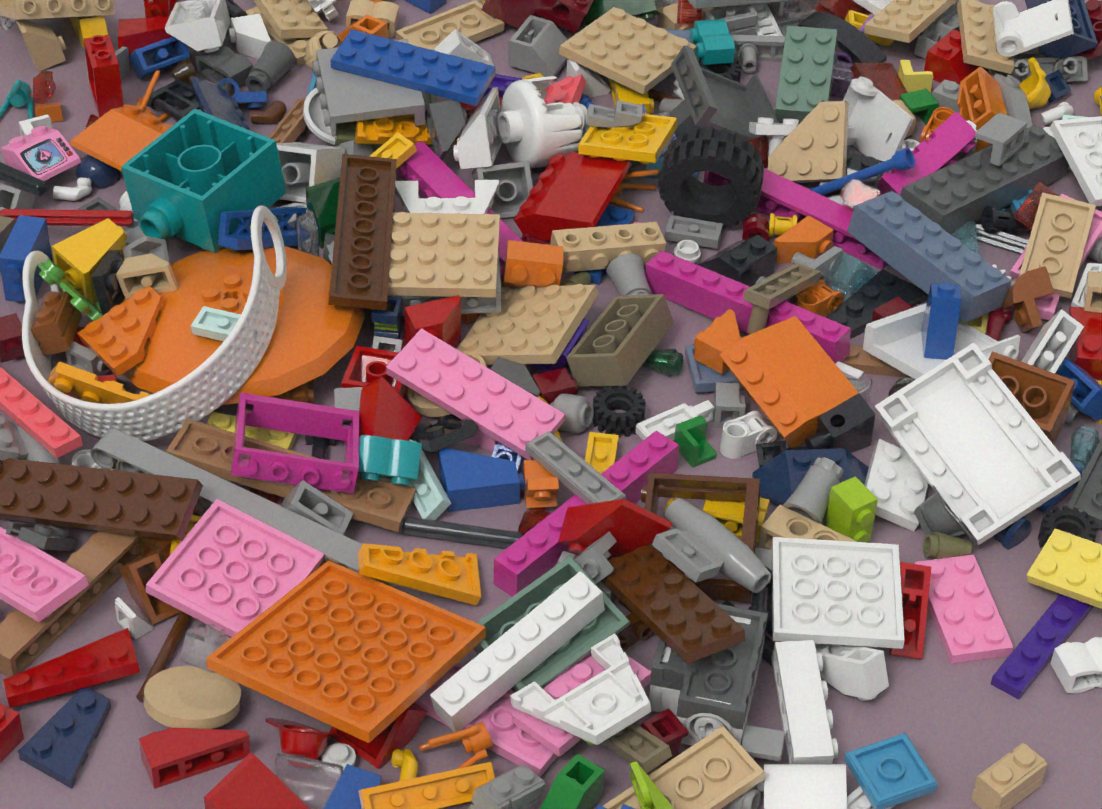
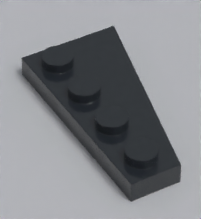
[826,269,928,339]

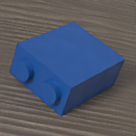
[0,215,52,303]

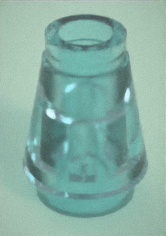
[1070,425,1100,470]

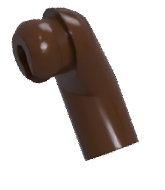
[251,101,287,124]

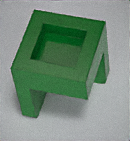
[899,89,938,125]
[674,415,717,468]

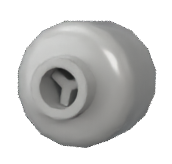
[550,393,594,433]

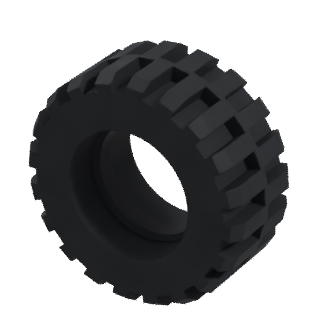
[658,127,764,229]

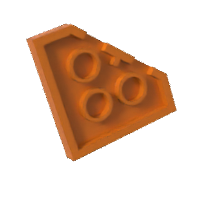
[77,285,166,377]

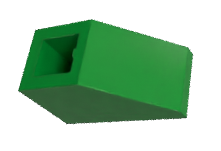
[540,754,605,809]

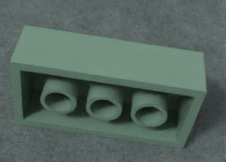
[775,26,837,124]

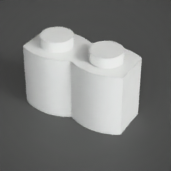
[1050,637,1102,693]

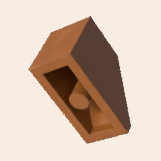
[119,553,180,625]

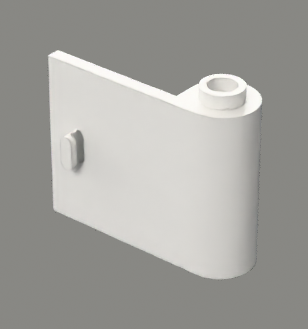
[992,0,1074,57]
[843,77,914,161]
[757,764,847,809]

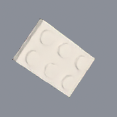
[864,439,928,532]

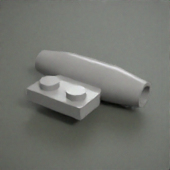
[0,415,63,464]
[652,498,771,593]

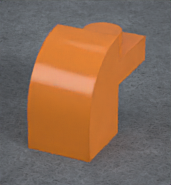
[522,460,559,508]

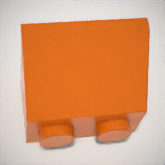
[502,240,563,288]

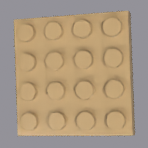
[559,7,696,94]
[388,212,500,298]
[457,284,599,365]

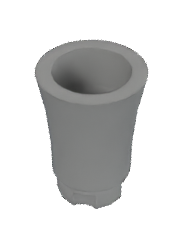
[607,253,652,296]
[783,457,843,524]

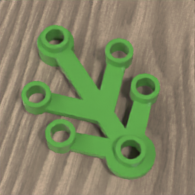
[38,259,103,321]

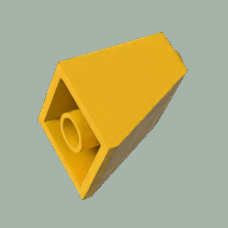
[52,218,127,314]

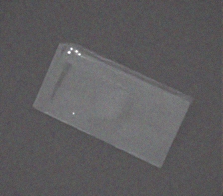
[296,210,319,257]

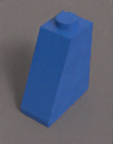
[921,282,961,360]
[438,448,525,512]

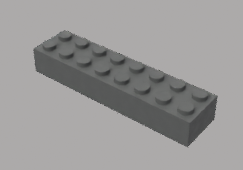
[900,125,1069,234]

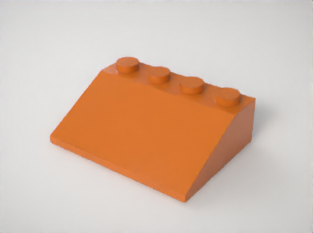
[70,104,173,171]
[719,316,859,448]

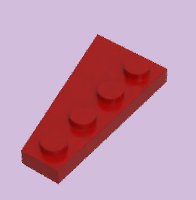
[3,628,140,708]

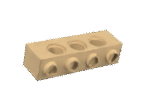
[759,505,857,550]

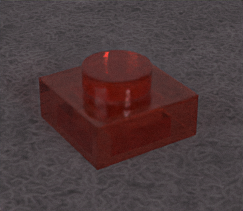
[33,70,56,104]

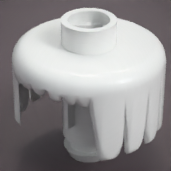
[497,76,588,169]

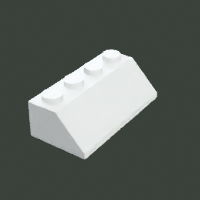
[165,0,231,53]
[453,87,502,169]

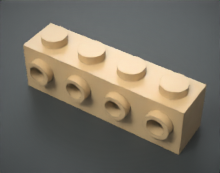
[550,222,666,273]

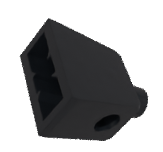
[805,393,875,453]

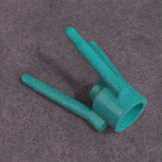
[0,79,35,119]

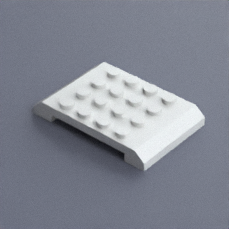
[875,342,1081,545]

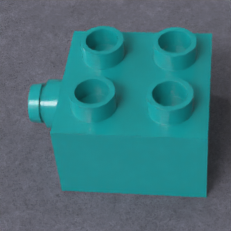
[121,109,287,253]

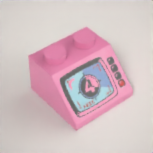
[1,125,81,181]

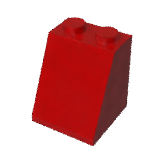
[204,753,310,809]

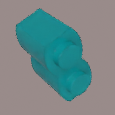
[690,19,735,65]
[358,435,422,486]

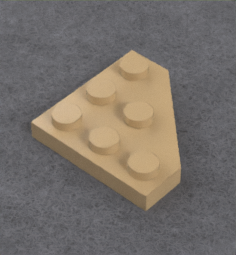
[768,101,849,183]

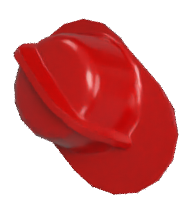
[265,718,336,765]

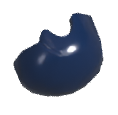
[76,154,120,189]

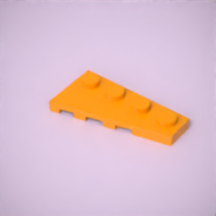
[47,362,151,404]

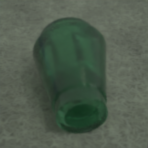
[642,349,683,377]

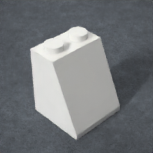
[276,142,345,203]

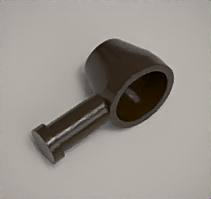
[171,58,198,86]

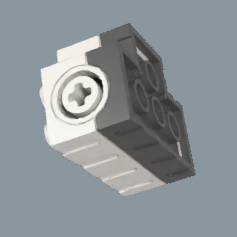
[649,603,768,746]

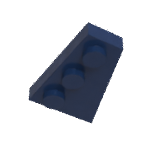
[18,687,111,789]

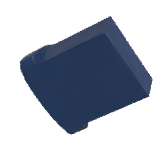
[992,516,1032,550]

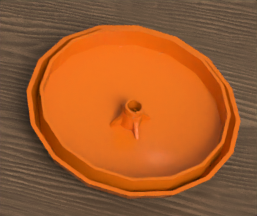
[122,246,365,405]

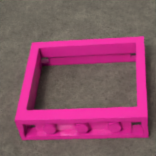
[231,392,359,494]

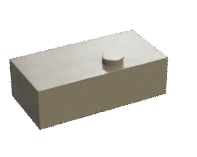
[566,294,674,387]

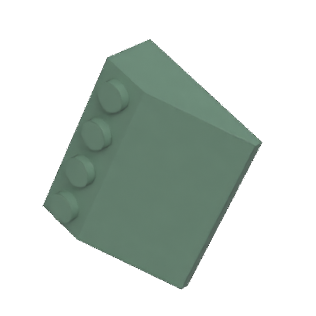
[473,556,630,692]

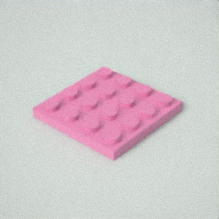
[146,499,324,637]

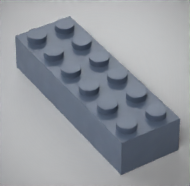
[847,191,1012,323]

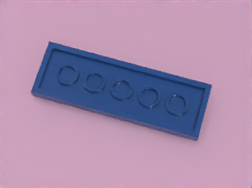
[331,29,496,106]

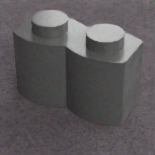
[195,45,253,92]

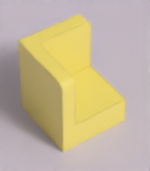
[897,60,933,94]

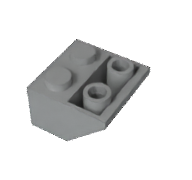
[509,15,567,77]

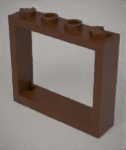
[641,473,761,602]

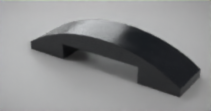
[798,12,887,74]

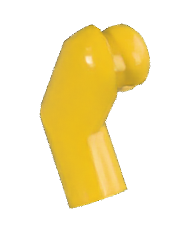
[391,748,418,781]

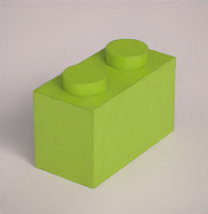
[825,476,878,543]

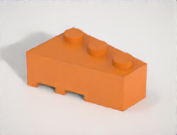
[957,66,1007,153]

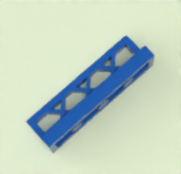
[218,206,318,250]

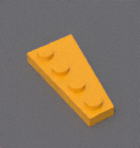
[355,114,460,145]
[358,543,481,606]

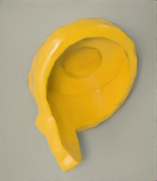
[1019,57,1052,110]

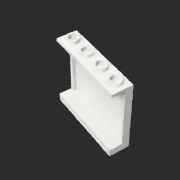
[863,303,1021,380]

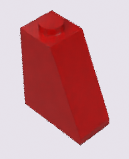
[117,17,173,59]
[359,377,422,441]

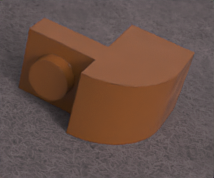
[1003,266,1054,333]

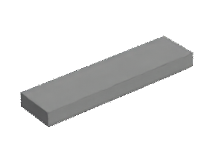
[525,431,626,504]

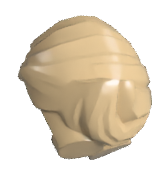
[304,30,341,69]

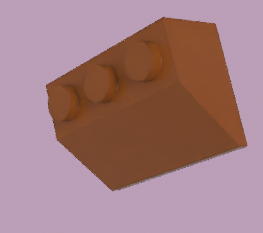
[988,351,1075,445]

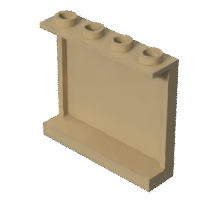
[0,0,114,20]

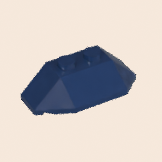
[752,448,869,508]

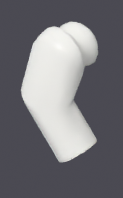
[1040,102,1074,125]
[53,177,93,201]

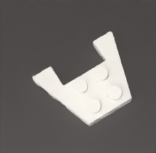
[395,180,499,214]
[510,634,651,745]

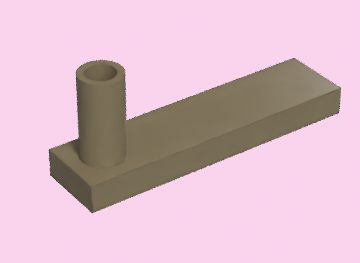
[743,263,821,334]
[602,722,672,775]

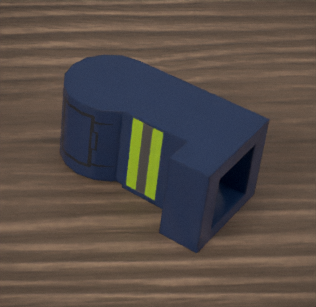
[371,296,402,339]

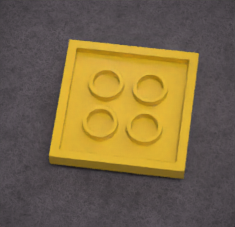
[578,114,677,164]

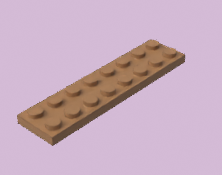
[166,419,416,532]

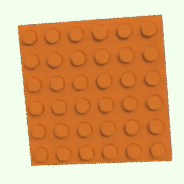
[206,560,486,743]

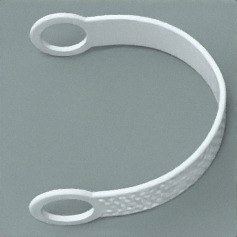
[22,206,287,441]

